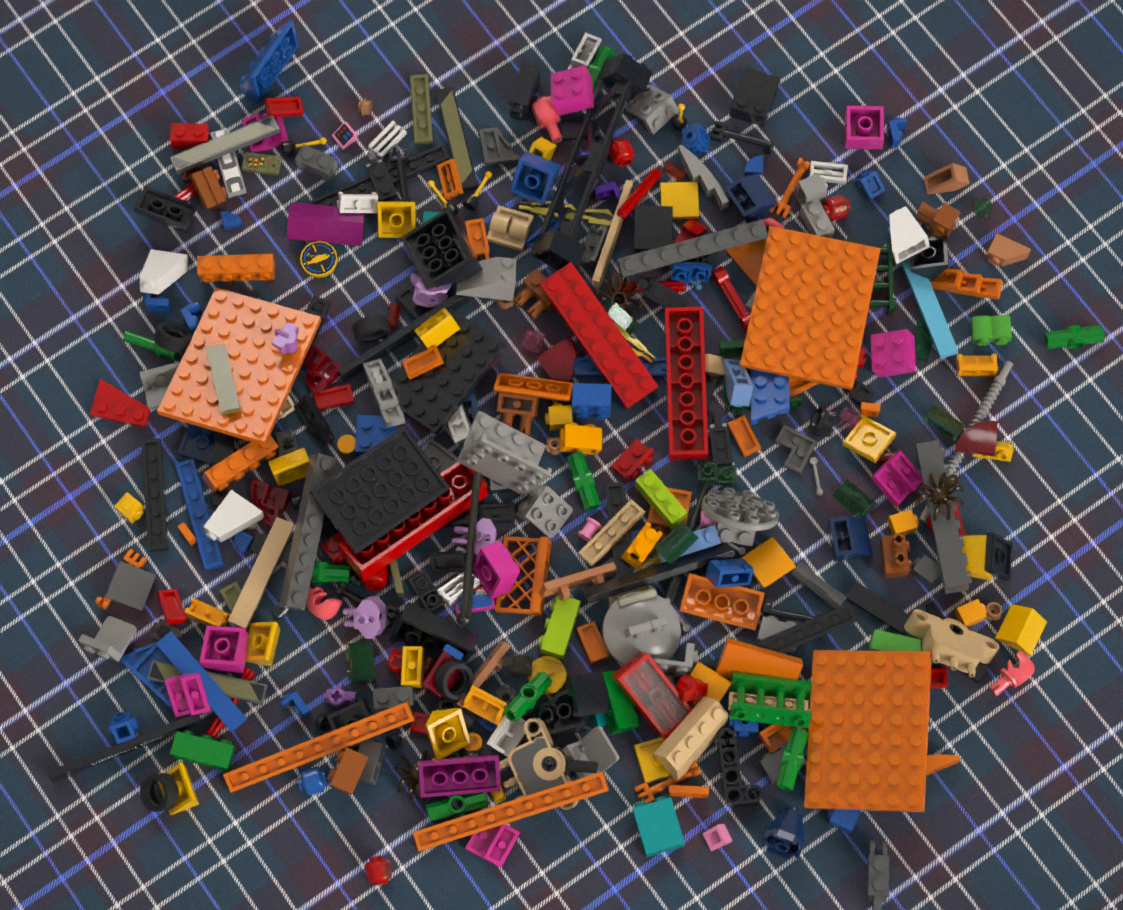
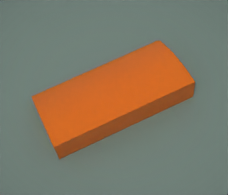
[726,238,767,287]
[494,373,573,402]
[680,573,765,630]
[715,638,803,680]

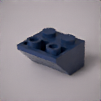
[725,174,778,224]
[827,516,873,562]

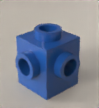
[681,123,710,155]
[108,711,139,744]
[728,719,758,738]

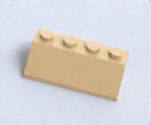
[654,697,728,782]

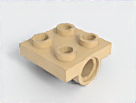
[487,205,534,251]

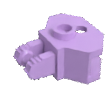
[410,273,452,307]
[452,518,497,558]
[343,596,387,639]

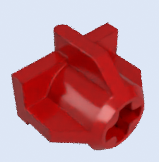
[388,647,403,679]
[677,674,708,705]

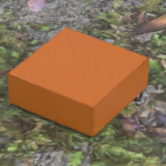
[859,402,881,417]
[178,523,197,546]

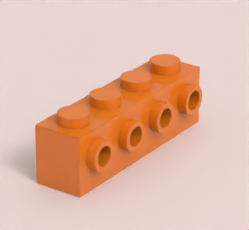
[197,254,275,282]
[202,435,279,493]

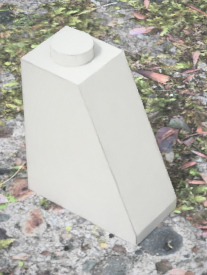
[889,206,930,264]
[140,249,188,294]
[204,490,264,542]

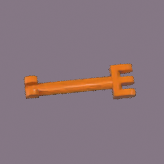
[769,158,810,219]
[95,549,147,610]
[634,762,702,804]

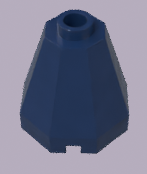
[761,807,804,859]

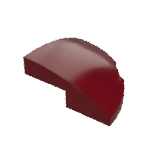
[536,337,577,382]
[305,346,342,394]
[954,421,998,456]
[251,479,292,526]

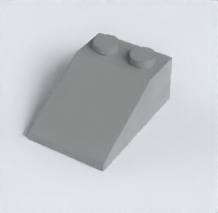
[456,257,516,301]

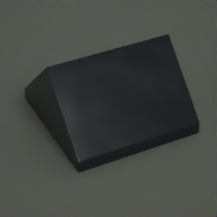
[910,235,949,281]

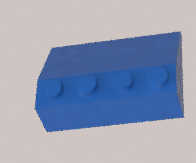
[239,20,299,103]

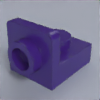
[593,181,622,205]

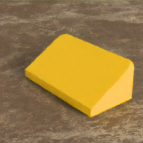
[401,646,424,688]

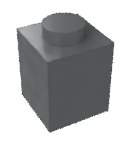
[911,555,941,588]

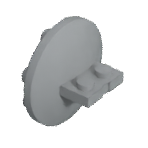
[701,488,779,546]
[602,591,681,665]

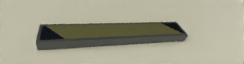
[170,115,280,174]
[147,660,268,705]

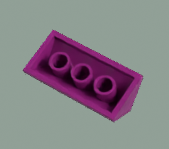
[287,202,365,246]
[418,755,501,798]

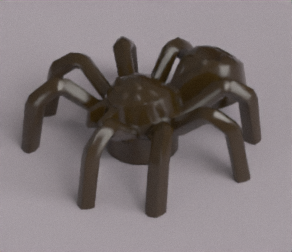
[596,273,642,319]
[915,471,965,521]
[394,750,436,801]

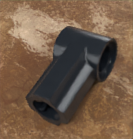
[439,698,477,732]

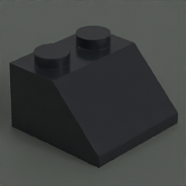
[327,698,379,751]

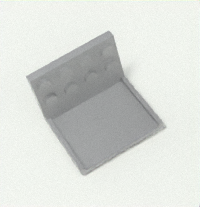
[457,411,552,496]

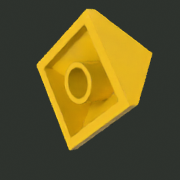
[377,202,417,238]
[414,308,460,349]
[268,448,310,487]
[961,535,992,581]
[995,604,1047,656]
[246,622,281,667]
[426,708,471,760]
[158,763,199,815]

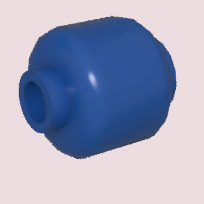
[297,767,328,796]

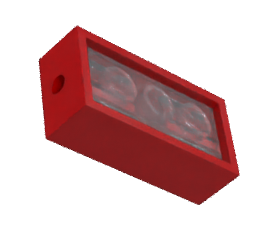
[611,651,692,739]

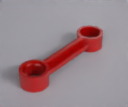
[711,266,751,334]

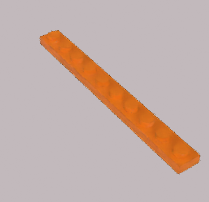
[223,701,415,793]
[413,771,609,851]

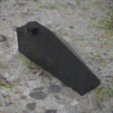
[520,690,594,743]

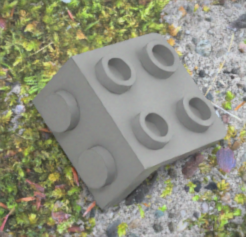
[625,85,679,135]
[140,362,178,410]
[515,485,573,538]
[78,616,137,662]
[653,643,698,678]
[562,726,619,779]

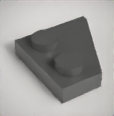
[478,127,520,166]

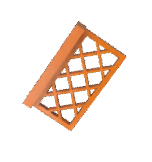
[495,536,552,617]

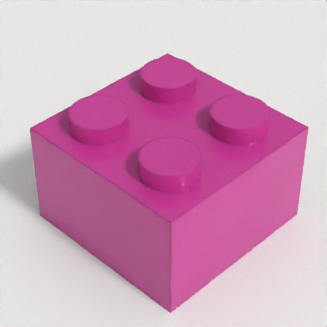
[550,65,594,116]
[845,106,884,150]
[871,329,916,377]
[472,540,520,599]
[199,626,250,673]

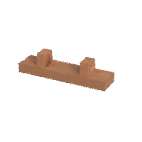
[539,562,617,601]
[454,642,511,708]

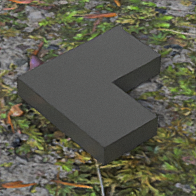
[775,424,818,475]

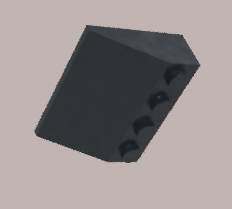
[401,208,483,289]

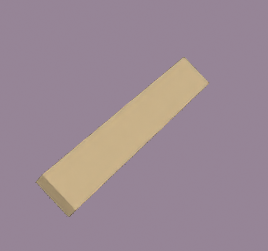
[592,180,634,288]
[228,517,295,630]

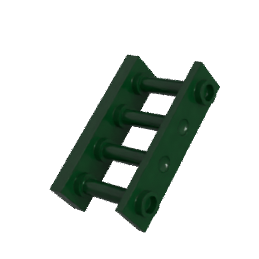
[847,238,897,316]

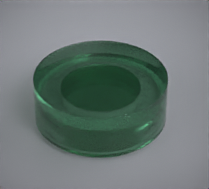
[973,198,993,218]

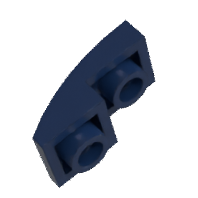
[464,391,479,420]

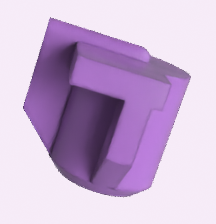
[272,322,299,354]
[324,684,357,709]

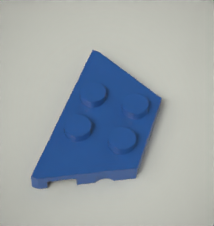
[750,369,790,425]
[119,641,173,709]

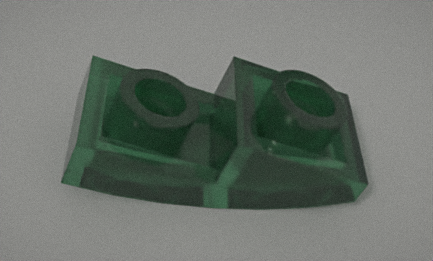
[698,462,737,486]

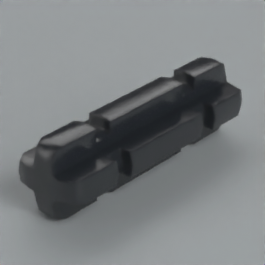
[223,282,259,299]

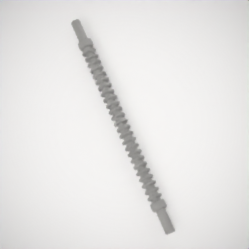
[919,361,1013,523]

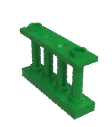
[729,672,812,728]

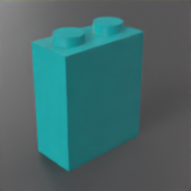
[632,796,685,857]

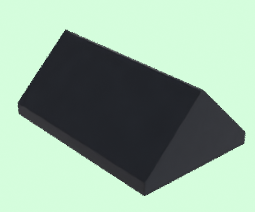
[133,186,198,233]

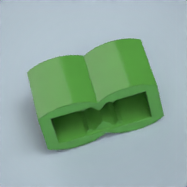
[971,315,1012,346]

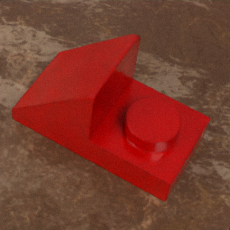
[673,219,707,244]

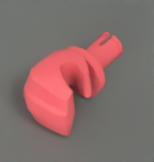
[532,96,563,142]
[306,587,342,620]
[989,651,1035,697]

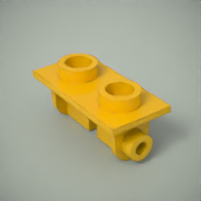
[972,441,1014,462]

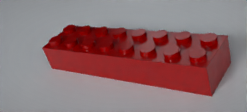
[539,262,659,411]
[665,307,708,461]
[339,462,488,581]

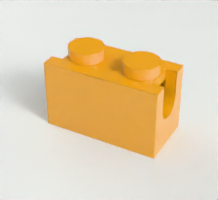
[560,422,602,455]
[621,522,663,569]

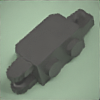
[866,840,889,910]

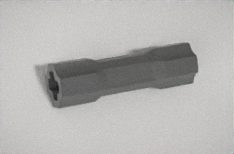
[791,562,847,609]

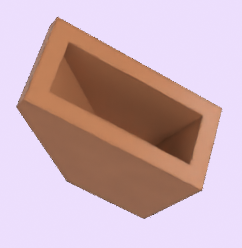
[924,163,969,194]
[985,233,1031,266]

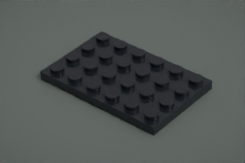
[391,307,507,435]
[309,426,450,555]

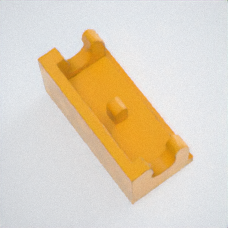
[956,354,998,376]
[185,598,231,627]
[463,685,508,726]

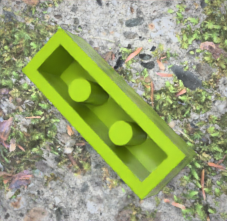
[635,469,687,530]
[538,596,581,660]

